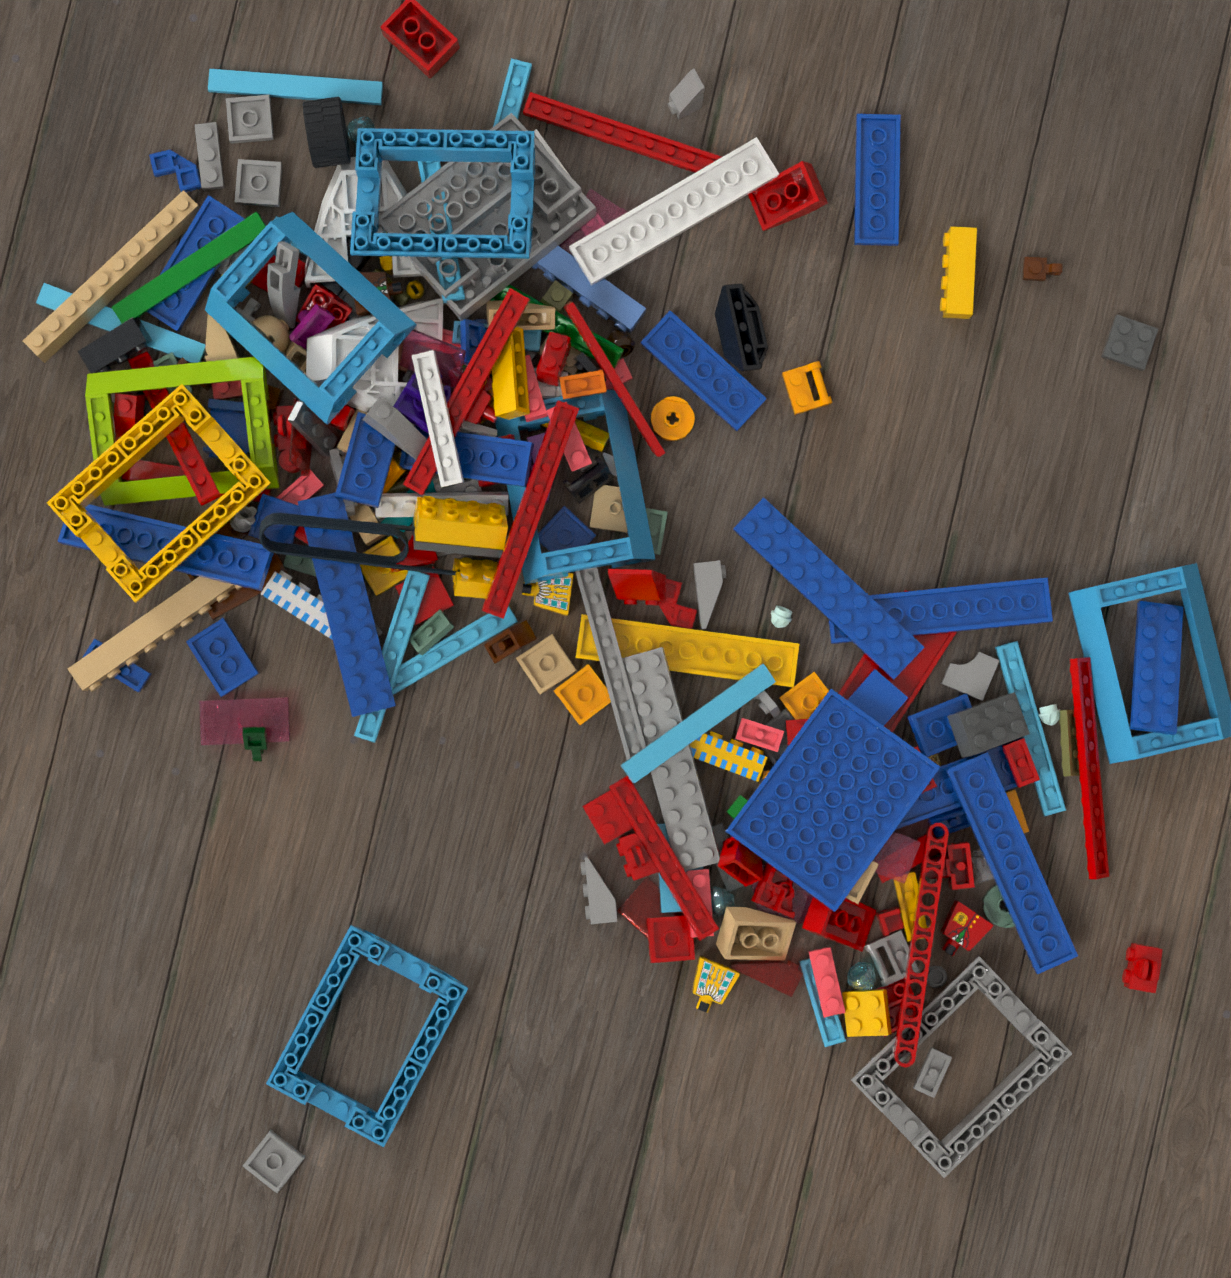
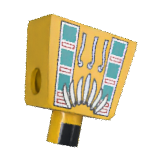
[522,573,574,616]
[692,956,740,1013]

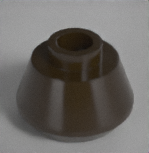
[607,330,635,358]

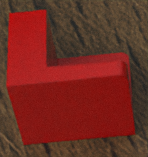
[876,906,904,936]

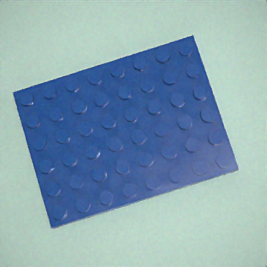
[726,689,940,912]

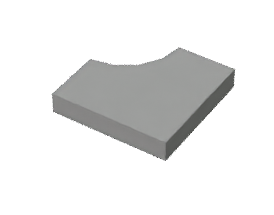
[941,652,1000,701]

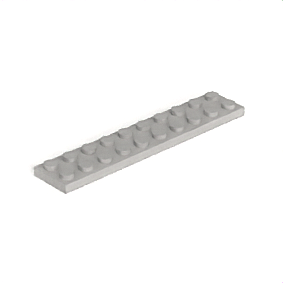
[622,647,720,871]

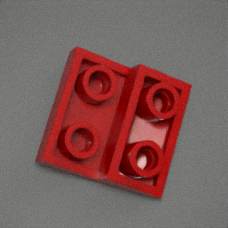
[295,282,353,331]
[875,978,917,1037]

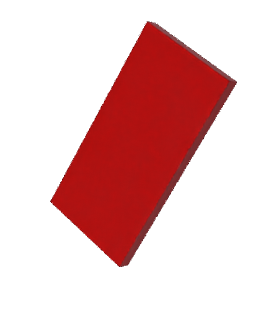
[838,590,957,732]

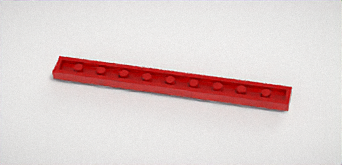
[523,92,722,173]
[403,288,530,495]
[482,400,579,619]
[1070,657,1109,879]

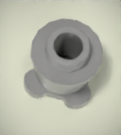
[230,506,257,533]

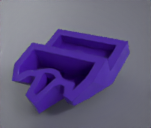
[393,373,451,434]

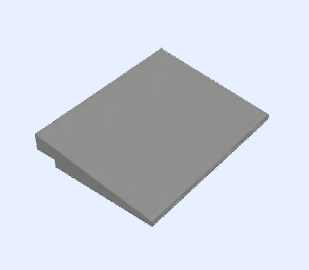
[379,113,597,321]

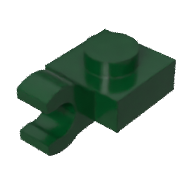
[242,727,268,761]

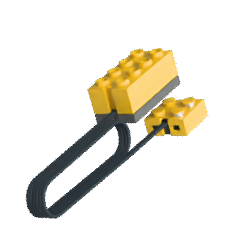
[259,496,508,599]

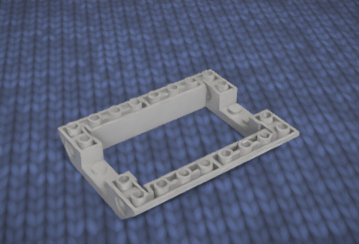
[851,956,1072,1178]

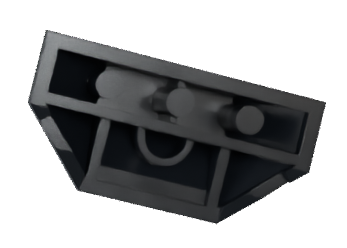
[714,284,768,371]

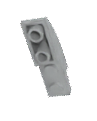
[267,241,300,328]

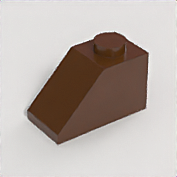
[484,620,537,664]

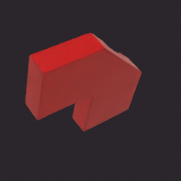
[659,579,697,629]

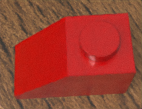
[391,535,438,573]

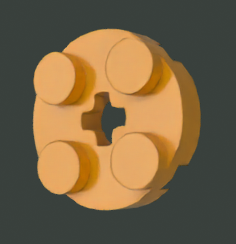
[651,396,695,441]

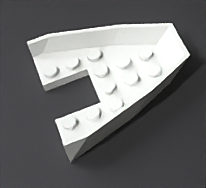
[305,157,422,288]
[306,298,443,426]

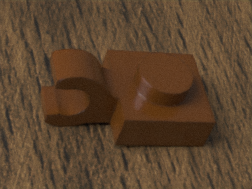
[1023,257,1063,281]

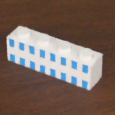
[261,570,333,640]

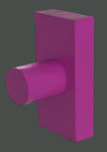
[289,304,335,350]

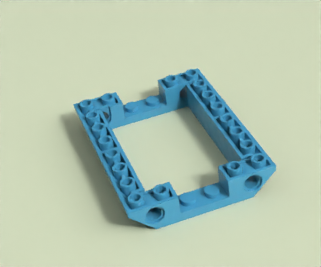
[350,128,535,259]
[205,212,417,425]
[495,390,655,584]
[1068,563,1231,764]
[266,925,468,1147]

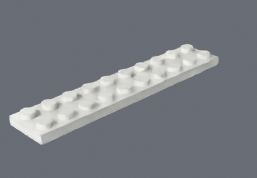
[569,137,779,286]

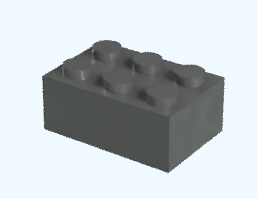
[947,692,1030,758]

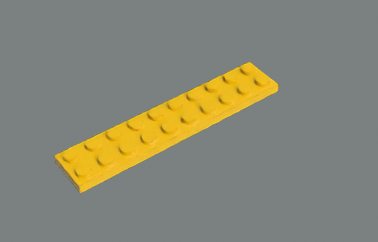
[576,614,800,687]

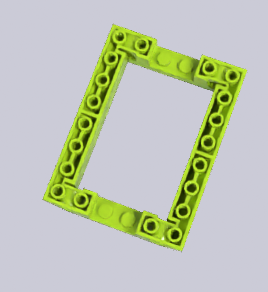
[85,357,280,506]

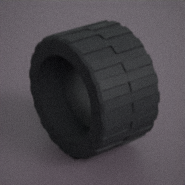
[303,97,351,168]

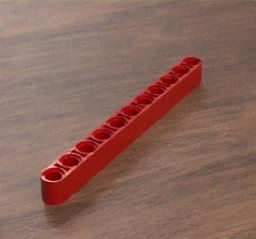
[894,823,949,1067]

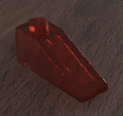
[730,960,803,997]

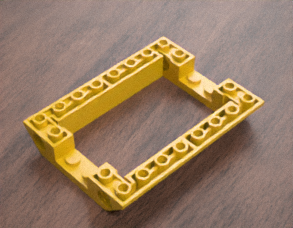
[47,384,271,603]

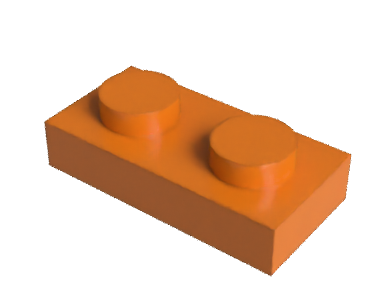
[559,370,607,400]

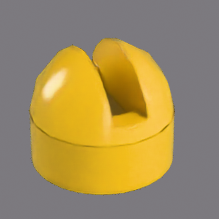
[406,281,424,299]

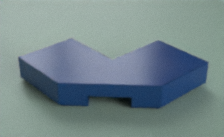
[149,150,202,192]

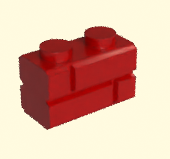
[536,332,571,386]

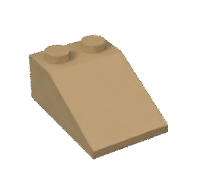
[716,907,796,960]

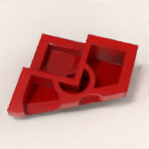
[751,863,795,919]

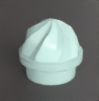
[771,606,792,628]
[1038,704,1060,725]

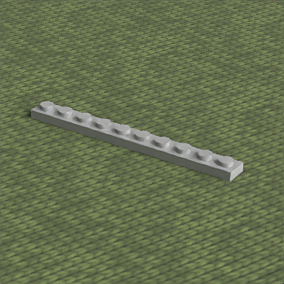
[575,567,646,760]

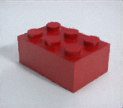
[380,0,460,79]

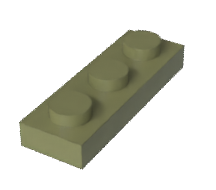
[1059,710,1080,776]

